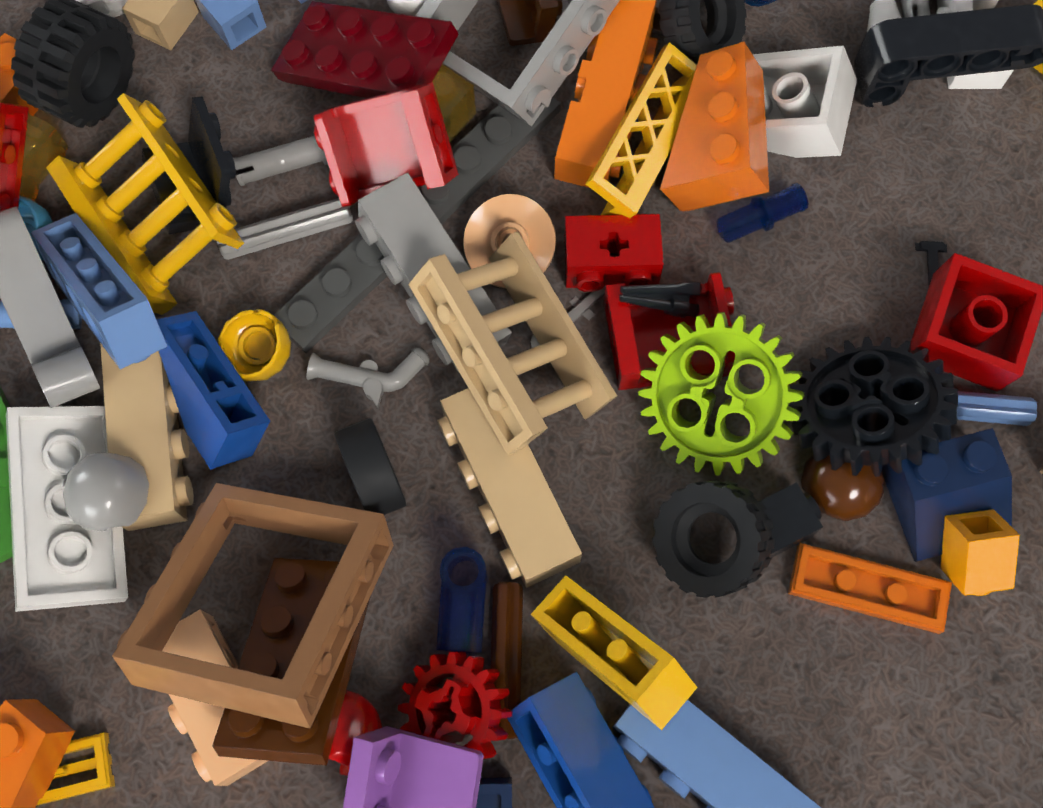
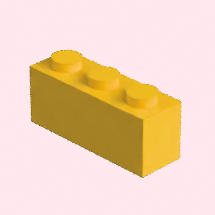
[530,575,698,730]

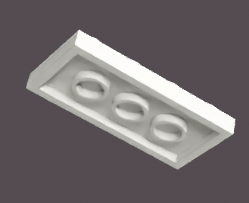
[6,406,128,612]

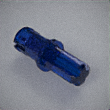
[716,183,808,243]

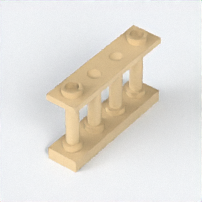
[408,232,617,455]

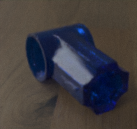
[436,547,489,653]

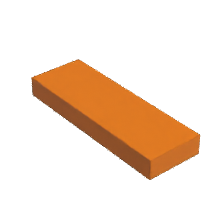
[788,543,952,634]

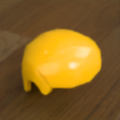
[218,309,291,381]

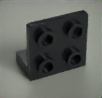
[142,96,236,235]

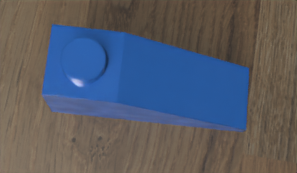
[156,311,270,470]

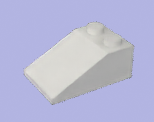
[753,45,857,158]

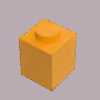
[941,509,1020,596]

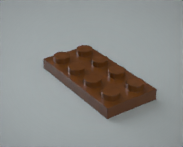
[212,558,370,766]

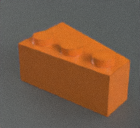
[660,42,769,211]

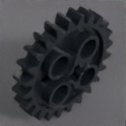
[789,337,958,477]

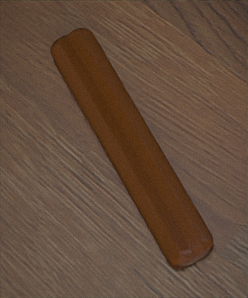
[491,582,523,739]

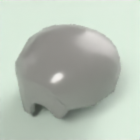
[63,453,149,531]

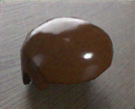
[801,455,884,521]

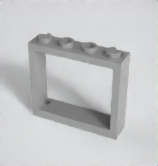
[415,0,620,127]

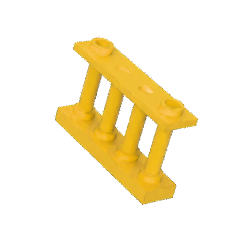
[46,93,244,315]

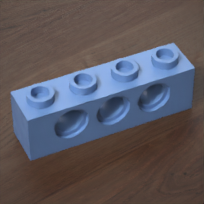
[31,213,167,369]

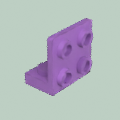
[343,726,484,808]

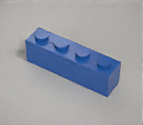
[507,672,655,808]

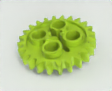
[638,312,804,476]

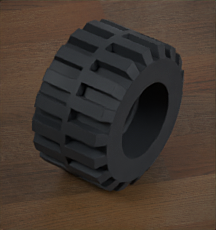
[11,0,135,128]

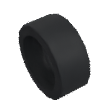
[334,418,407,515]

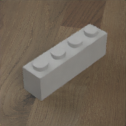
[355,173,512,373]

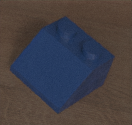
[881,428,1012,562]

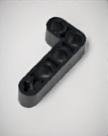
[854,4,1043,107]

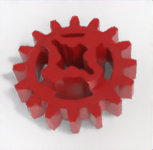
[398,652,512,759]

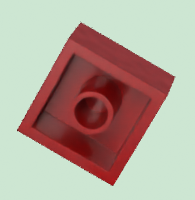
[911,253,1043,392]

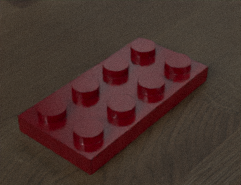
[271,1,459,98]

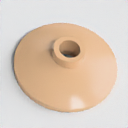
[463,194,556,288]

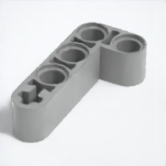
[0,206,100,408]

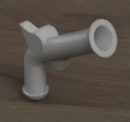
[306,348,430,409]

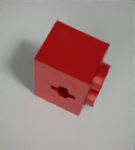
[564,214,664,292]

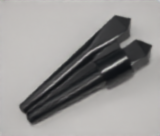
[619,281,702,318]

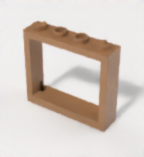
[112,483,394,728]

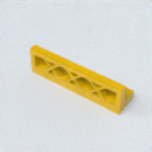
[585,42,697,218]

